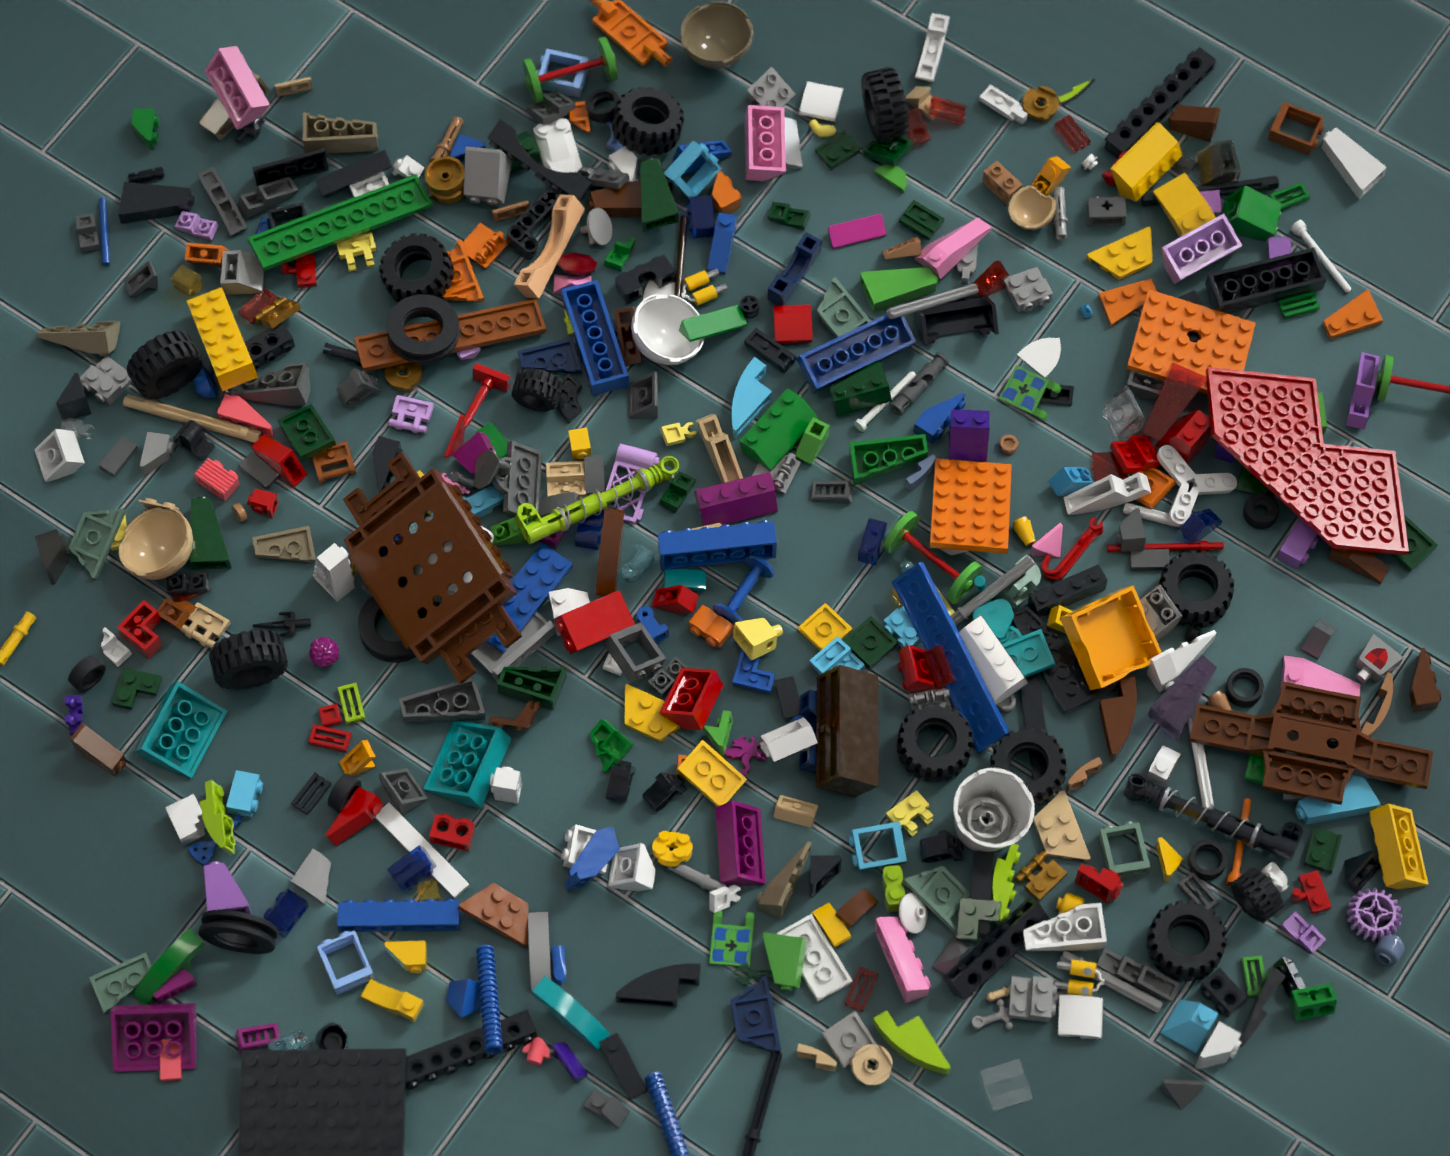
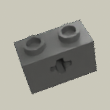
[1086,196,1127,226]

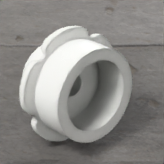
[1081,154,1098,170]

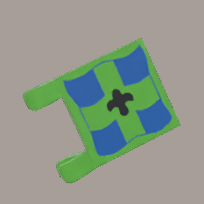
[999,365,1062,420]
[709,910,754,968]

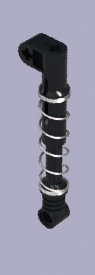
[1124,773,1303,860]

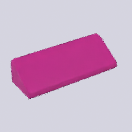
[828,214,886,249]

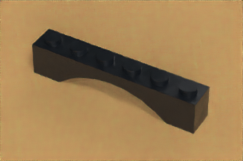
[487,120,592,202]

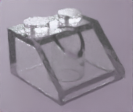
[1103,385,1144,441]

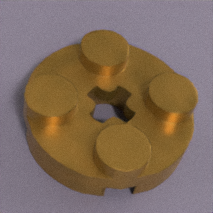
[1022,86,1059,123]
[384,362,422,392]

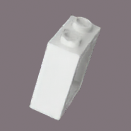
[760,717,818,762]

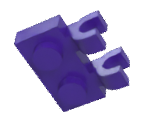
[65,695,84,737]

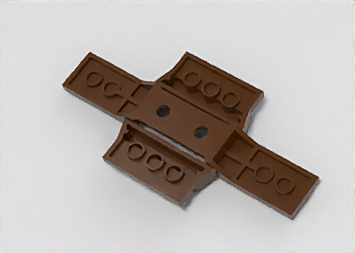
[1189,682,1434,805]

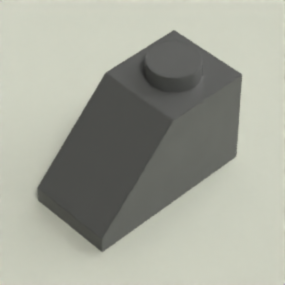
[1116,508,1146,552]

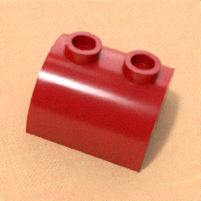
[898,645,941,693]

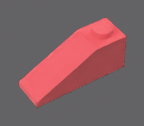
[217,394,274,437]

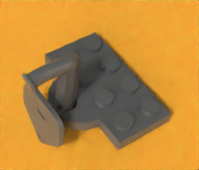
[451,441,542,517]

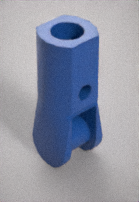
[551,945,566,984]

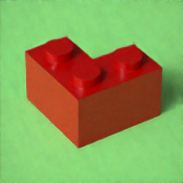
[117,600,162,659]

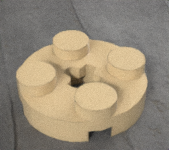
[850,1044,892,1085]

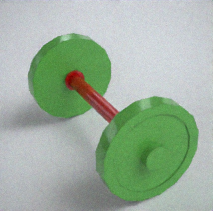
[522,37,618,104]
[1376,354,1450,402]
[883,511,984,604]

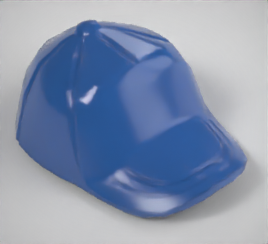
[193,362,218,398]

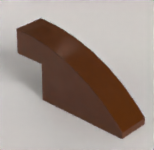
[595,508,625,596]
[1098,676,1137,762]

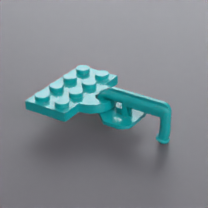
[973,575,1056,678]

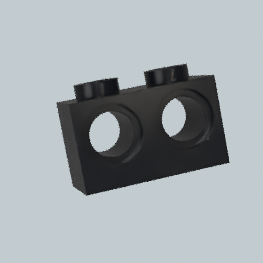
[1199,967,1248,1018]

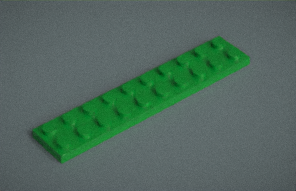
[248,174,433,271]

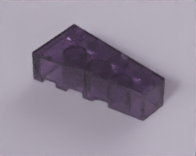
[1148,655,1217,741]

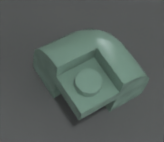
[993,555,1041,608]

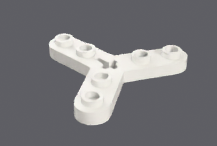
[1157,445,1237,527]

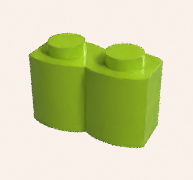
[882,865,905,912]

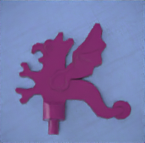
[725,736,767,776]

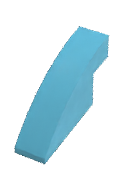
[732,357,772,439]

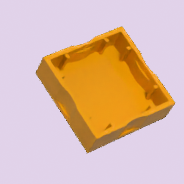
[1060,585,1162,690]

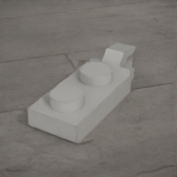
[957,243,978,284]

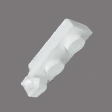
[979,85,1027,124]

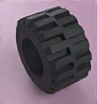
[511,368,563,411]
[1231,868,1283,923]

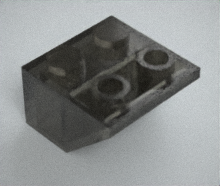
[1194,140,1241,186]

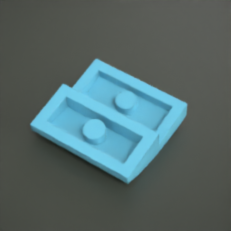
[809,636,865,675]

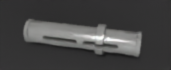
[1053,187,1068,241]
[668,862,727,891]

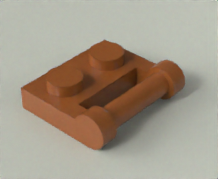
[312,441,356,483]

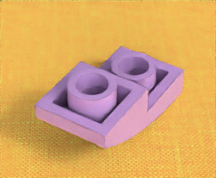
[175,211,219,241]

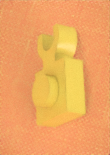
[660,422,696,447]

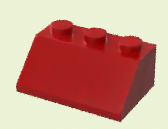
[659,668,723,730]

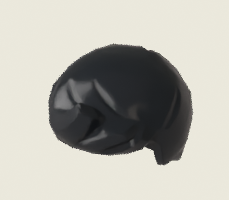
[316,1022,347,1049]

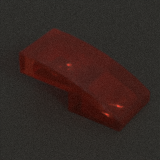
[907,108,930,144]

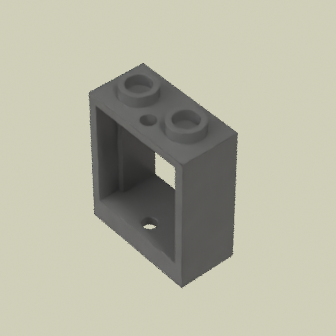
[605,622,666,682]

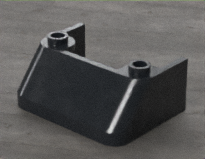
[914,295,999,346]

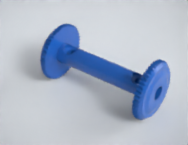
[713,555,774,625]

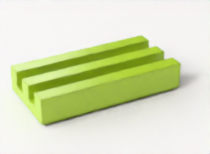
[337,683,366,725]

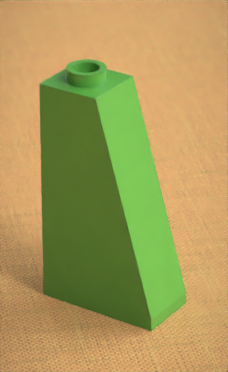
[860,267,938,313]

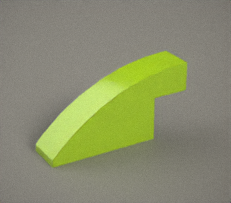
[872,1010,951,1075]

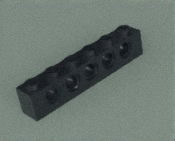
[943,898,1050,1000]

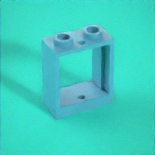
[664,141,722,201]
[848,821,907,871]

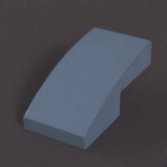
[905,454,936,493]

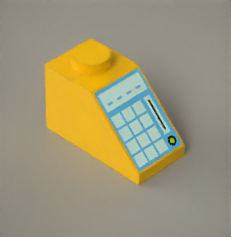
[385,941,427,973]

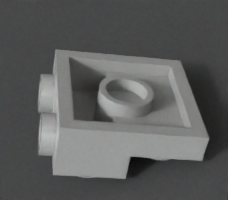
[1003,267,1053,313]
[80,356,132,405]
[1008,976,1057,1022]

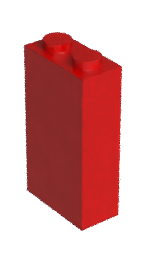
[554,590,635,655]

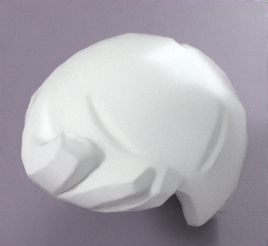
[1261,862,1288,893]

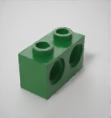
[1289,983,1337,1021]

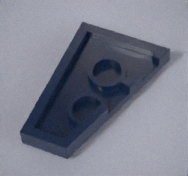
[518,338,582,373]

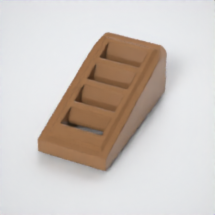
[882,237,921,259]

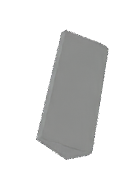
[785,117,802,170]

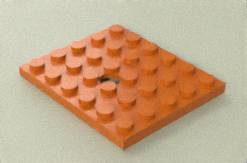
[1126,289,1256,394]

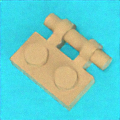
[180,602,231,648]

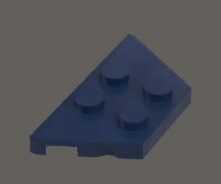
[730,976,781,1053]

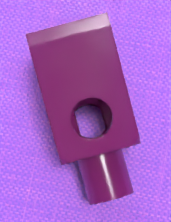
[452,432,497,476]

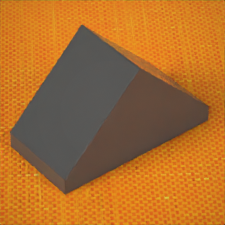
[1126,370,1167,400]
[1301,619,1337,660]

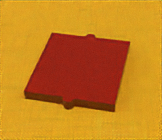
[1092,452,1128,482]

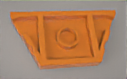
[443,240,485,302]

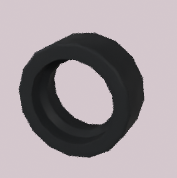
[586,88,619,123]
[68,655,106,693]
[1225,668,1264,707]
[328,774,361,813]
[1188,840,1227,881]

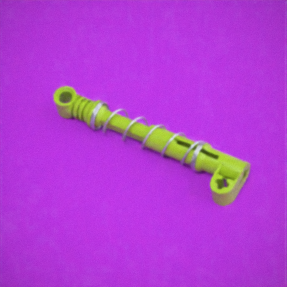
[515,456,679,545]

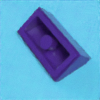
[553,1042,588,1083]

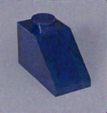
[1179,508,1223,542]

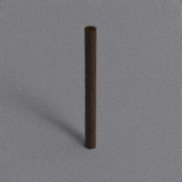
[674,215,688,298]

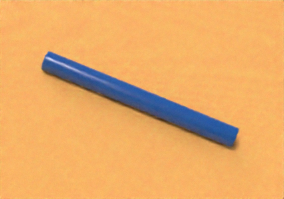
[99,198,110,266]

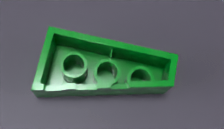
[849,434,928,486]

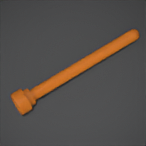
[1225,798,1252,887]

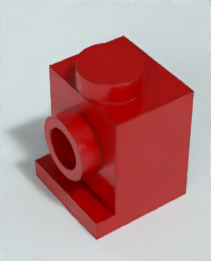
[247,488,279,519]

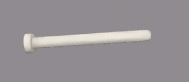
[854,371,916,432]

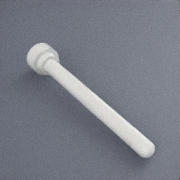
[1290,220,1351,293]

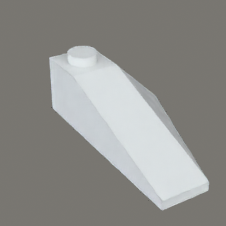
[1147,630,1216,693]
[1023,903,1107,951]

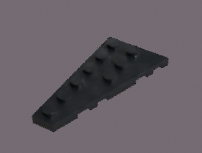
[1012,606,1116,714]

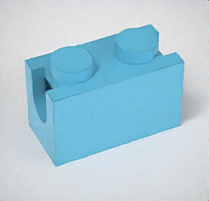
[226,770,263,818]

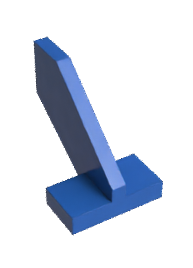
[565,827,620,890]

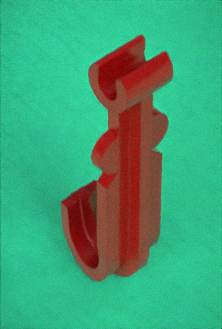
[1041,517,1104,582]

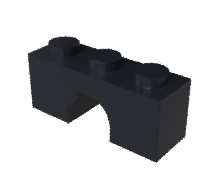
[615,254,676,304]

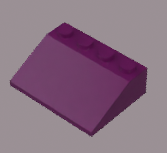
[110,1003,197,1072]

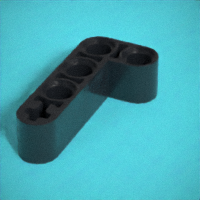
[505,189,559,260]

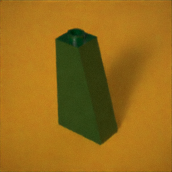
[640,158,679,232]
[190,497,231,570]

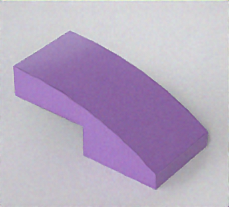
[1280,911,1326,953]

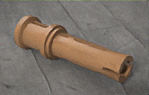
[430,116,464,162]

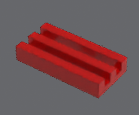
[308,724,352,753]

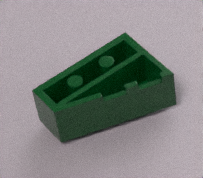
[830,360,892,416]

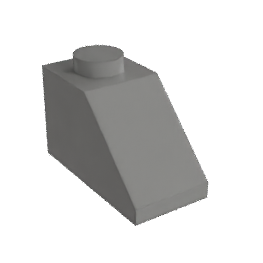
[140,432,174,475]

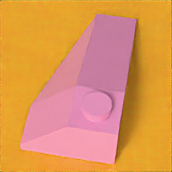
[914,218,992,280]
[1280,656,1361,697]

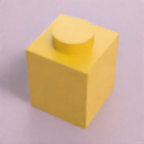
[568,428,591,460]

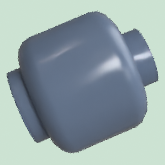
[1374,935,1405,965]

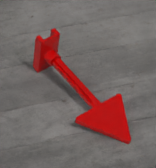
[444,363,510,458]

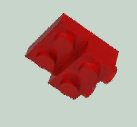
[1075,864,1123,904]

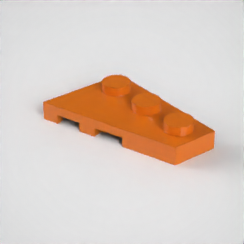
[1098,278,1157,327]
[1323,289,1383,339]

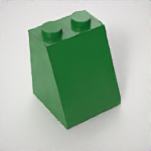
[1221,185,1282,241]

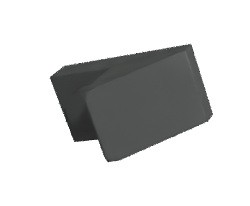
[124,260,158,298]
[584,1089,630,1129]

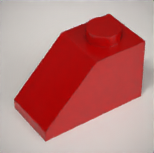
[651,585,699,615]

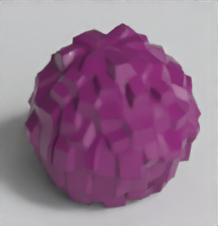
[309,637,340,668]

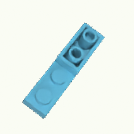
[430,485,504,518]

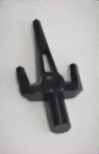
[253,611,311,637]

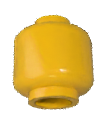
[1056,893,1085,914]

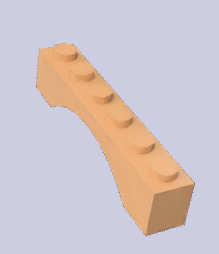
[514,195,585,299]

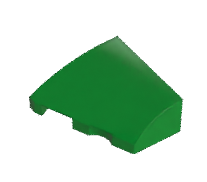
[589,719,634,773]

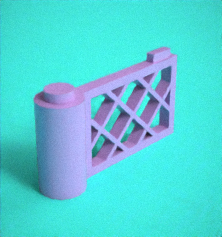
[600,444,660,524]

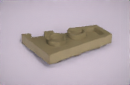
[252,526,316,563]

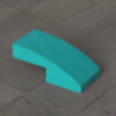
[664,569,706,592]

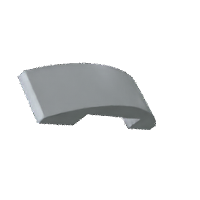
[528,912,551,991]

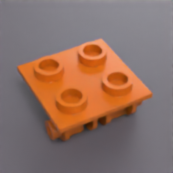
[462,223,507,269]

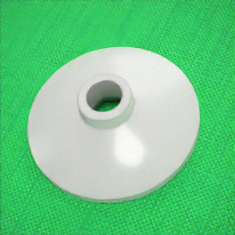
[899,893,927,933]

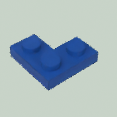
[732,650,775,694]

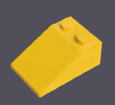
[1153,173,1216,237]

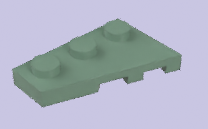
[89,953,152,1015]

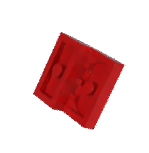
[773,305,813,343]
[1109,436,1161,473]

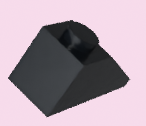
[599,1032,647,1101]

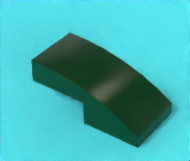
[767,202,810,230]
[659,471,696,512]

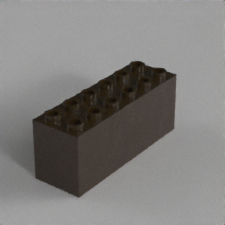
[816,665,879,798]

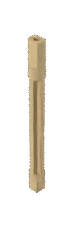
[123,394,261,443]

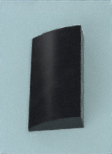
[252,148,329,186]

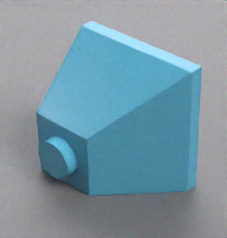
[1160,999,1218,1054]

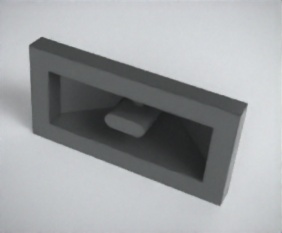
[933,934,971,975]
[1161,1079,1205,1110]

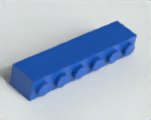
[337,899,461,932]

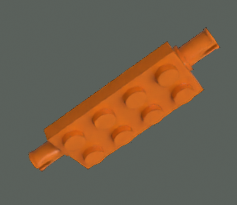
[589,0,672,67]

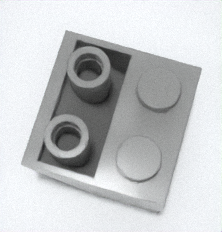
[220,250,264,295]
[1140,585,1182,641]

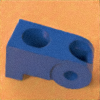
[637,606,669,644]

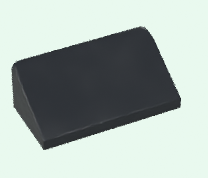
[1040,384,1074,405]

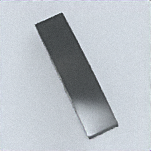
[197,167,247,236]
[1096,948,1180,1002]

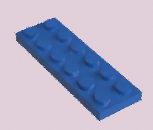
[486,543,573,654]

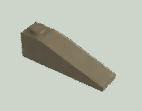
[36,321,120,356]

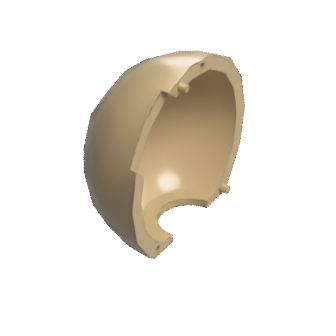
[1009,185,1056,230]

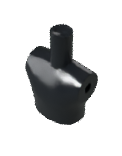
[235,117,265,144]

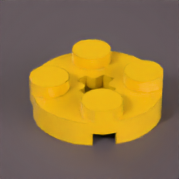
[652,831,692,867]

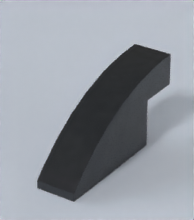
[616,964,701,1007]

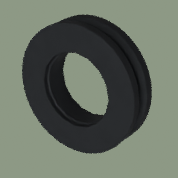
[387,294,459,364]
[358,596,427,663]
[198,910,278,954]

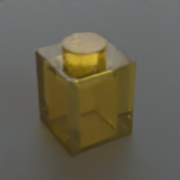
[171,264,203,298]

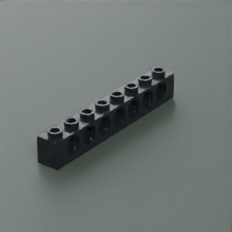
[1104,47,1216,159]
[406,1010,537,1090]

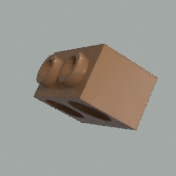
[982,161,1023,206]

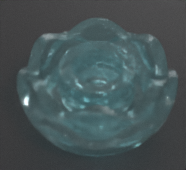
[899,558,914,573]

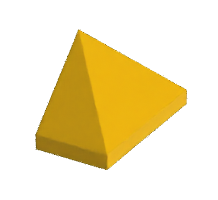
[1156,837,1183,882]

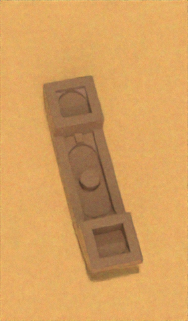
[1361,672,1393,738]

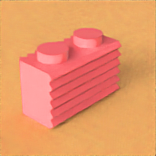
[194,458,240,502]

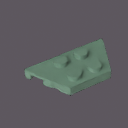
[816,277,871,338]
[68,509,126,579]
[902,866,971,936]

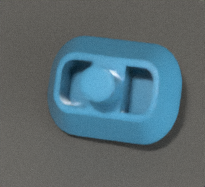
[1079,304,1093,318]

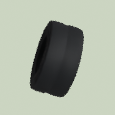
[1243,492,1279,529]

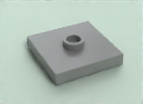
[821,1011,877,1068]

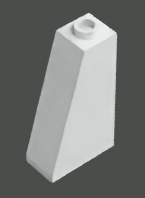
[1321,128,1387,199]

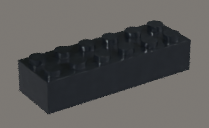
[1205,248,1327,314]

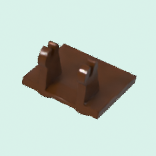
[489,700,541,731]

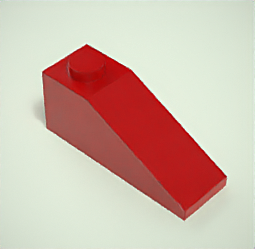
[325,787,384,846]

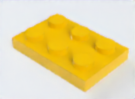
[676,740,747,807]

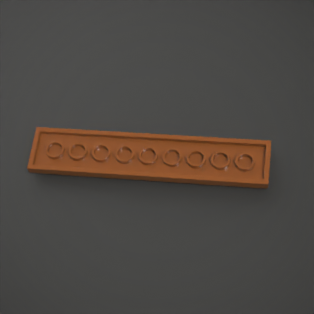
[354,299,546,372]

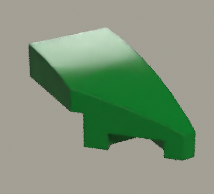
[604,238,636,271]

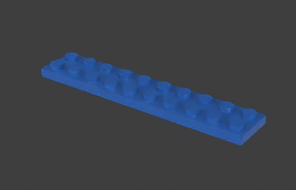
[891,562,1009,753]

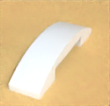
[916,13,950,82]

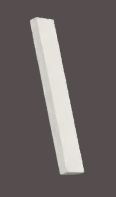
[375,803,469,899]

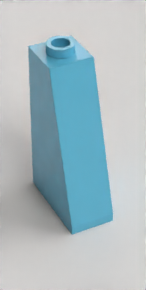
[1295,775,1381,825]

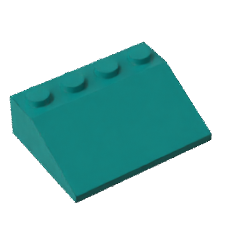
[134,681,227,779]
[423,720,511,808]

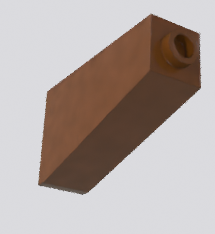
[588,179,642,217]

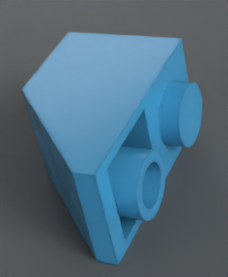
[1048,467,1094,496]

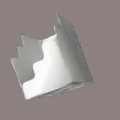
[165,794,206,846]

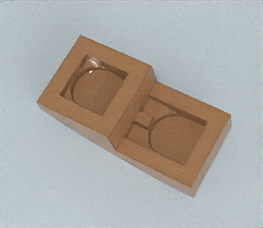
[1066,757,1102,792]

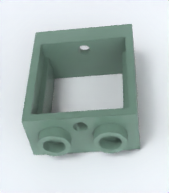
[1098,822,1150,878]

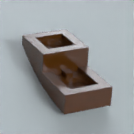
[835,888,878,928]

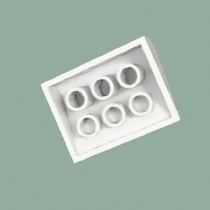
[959,616,1028,705]

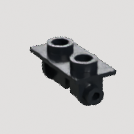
[1273,956,1307,999]

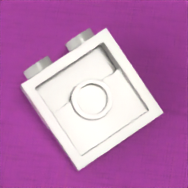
[561,824,608,874]

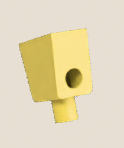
[733,618,783,660]

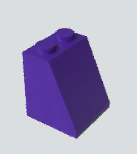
[948,410,990,462]

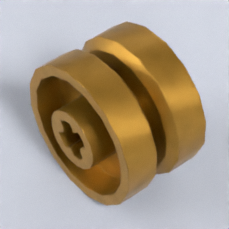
[425,156,465,204]

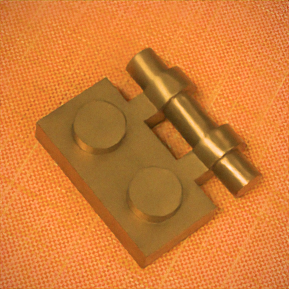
[254,296,301,329]
[1015,850,1067,902]

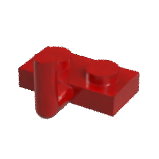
[280,252,317,288]
[1290,870,1332,914]

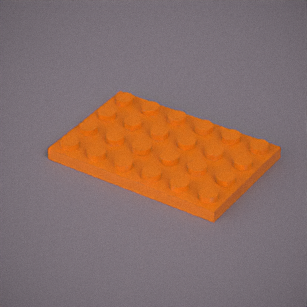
[930,458,1012,554]

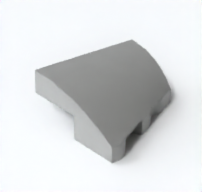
[291,849,331,905]

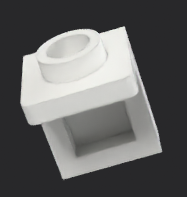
[392,155,424,178]

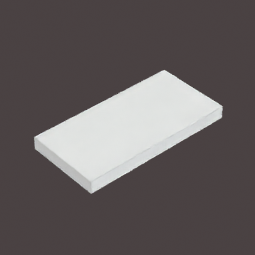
[777,914,853,1002]

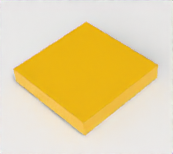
[797,603,853,651]

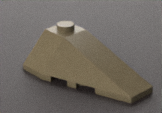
[757,841,812,919]

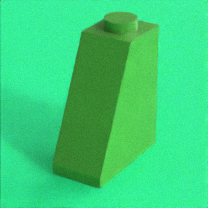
[763,932,807,991]

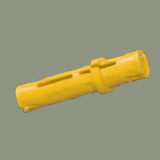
[0,611,37,666]

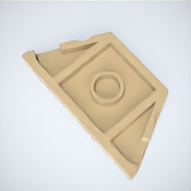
[1033,790,1091,862]

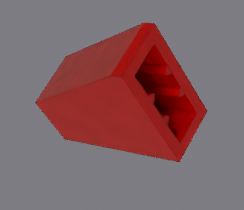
[251,434,307,487]

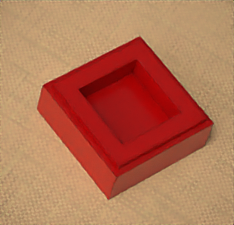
[318,704,342,727]

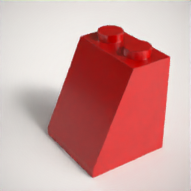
[1155,410,1211,464]

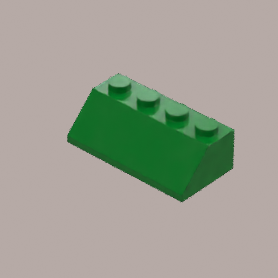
[739,388,819,472]

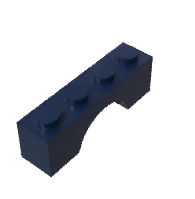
[768,232,822,306]
[799,690,817,773]

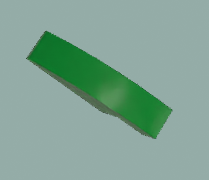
[133,928,205,1005]

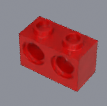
[429,814,475,852]

